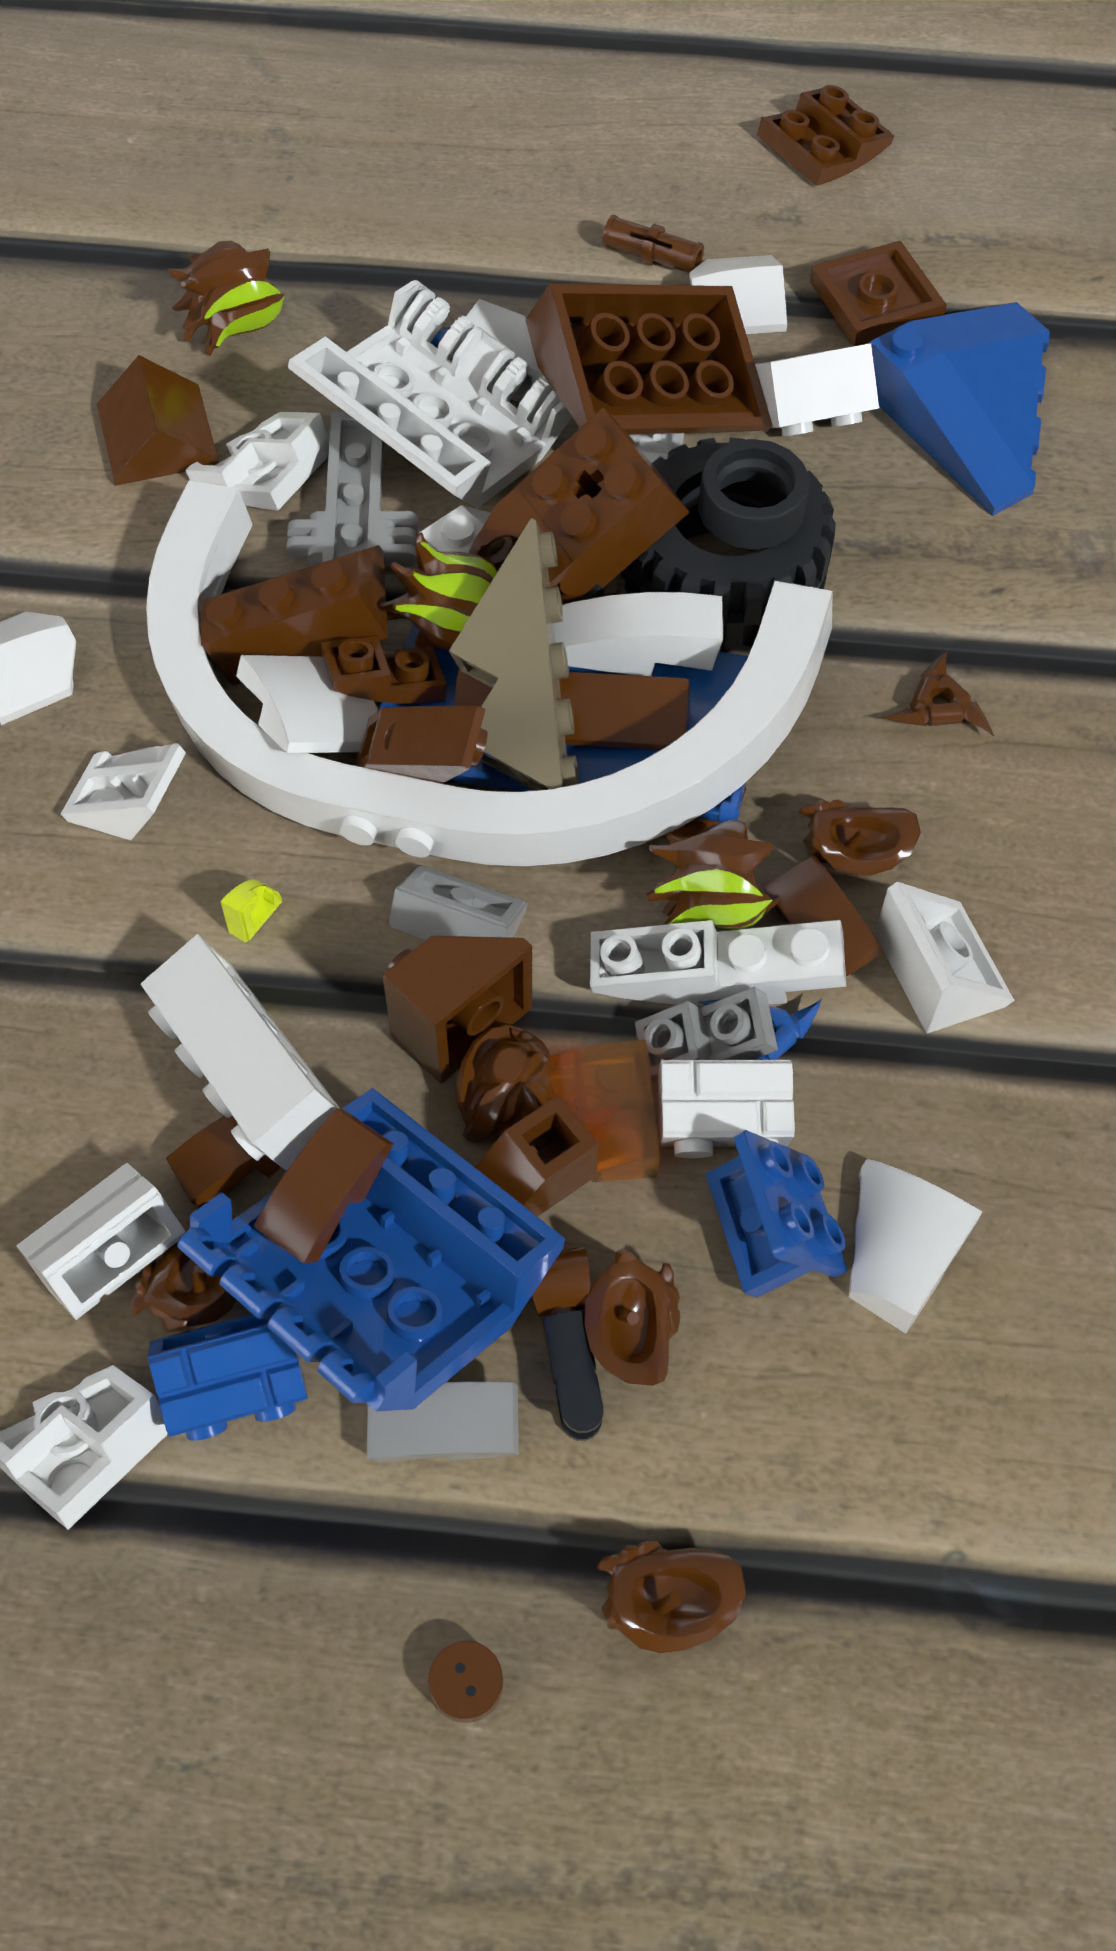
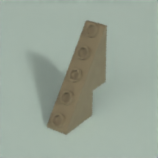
[449,518,580,791]

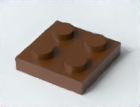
[810,241,947,346]

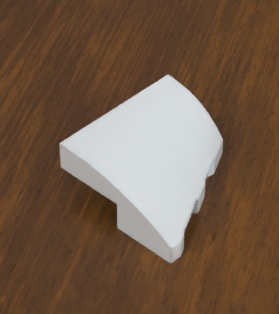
[186,412,330,511]
[849,1158,982,1334]
[0,1365,167,1529]

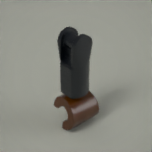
[532,1246,603,1441]

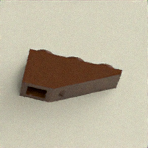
[356,706,488,784]

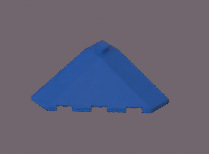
[869,302,1050,516]

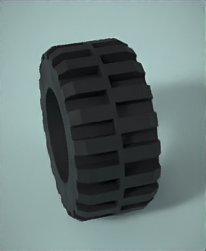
[621,437,836,650]

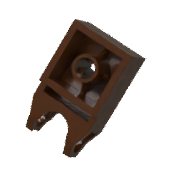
[468,407,689,605]

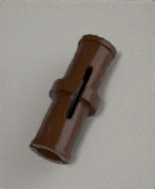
[602,215,704,273]

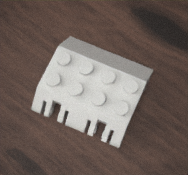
[288,280,572,509]

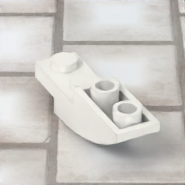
[590,920,846,1005]

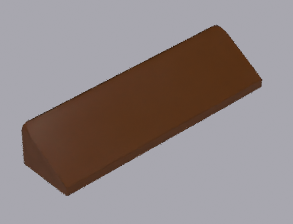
[454,669,691,750]

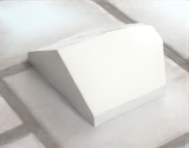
[689,255,787,334]
[0,611,76,725]
[61,743,186,841]

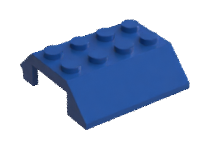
[177,1087,565,1412]

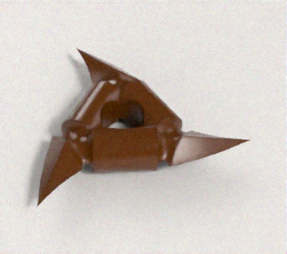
[880,650,994,736]

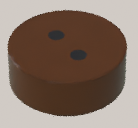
[428,1641,503,1723]

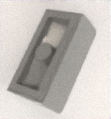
[389,865,528,940]

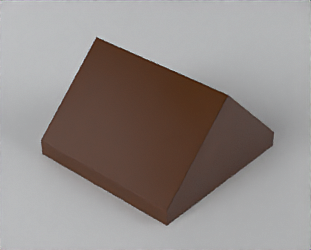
[97,355,219,486]

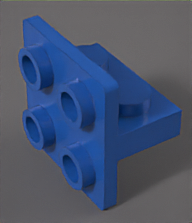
[705,1130,848,1297]

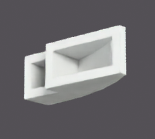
[554,592,723,676]

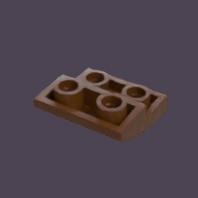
[757,85,895,186]

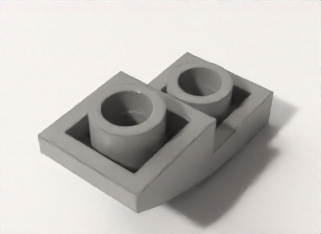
[635,986,778,1082]
[367,1382,519,1463]

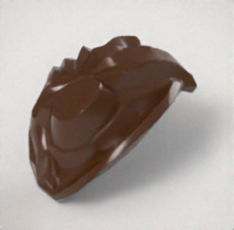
[799,799,921,876]
[456,1025,554,1140]
[131,1215,237,1333]
[584,1248,681,1386]
[597,1541,746,1653]

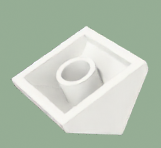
[874,882,1015,1034]

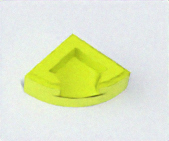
[221,879,282,943]

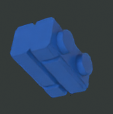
[148,1314,308,1441]

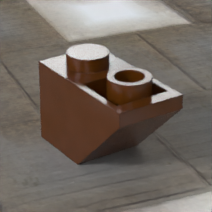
[475,1095,599,1217]

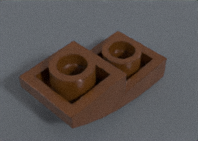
[321,635,447,704]
[763,855,884,976]
[253,1109,394,1264]
[166,1115,281,1208]

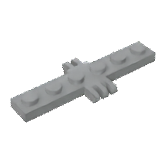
[286,412,418,567]

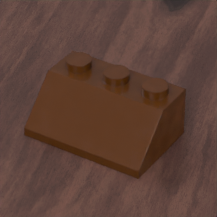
[201,545,388,685]

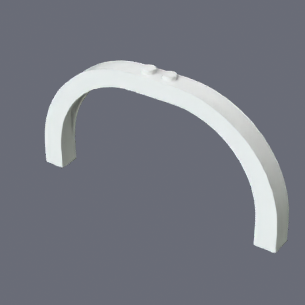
[146,480,833,866]

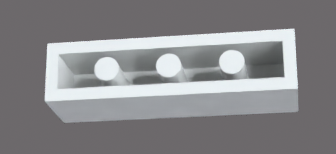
[141,934,340,1171]

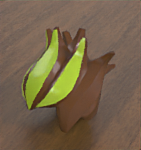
[167,240,285,356]
[379,533,499,650]
[646,819,781,929]

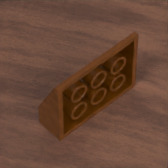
[525,283,773,434]

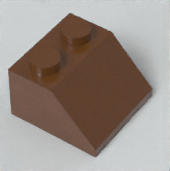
[383,936,533,1084]

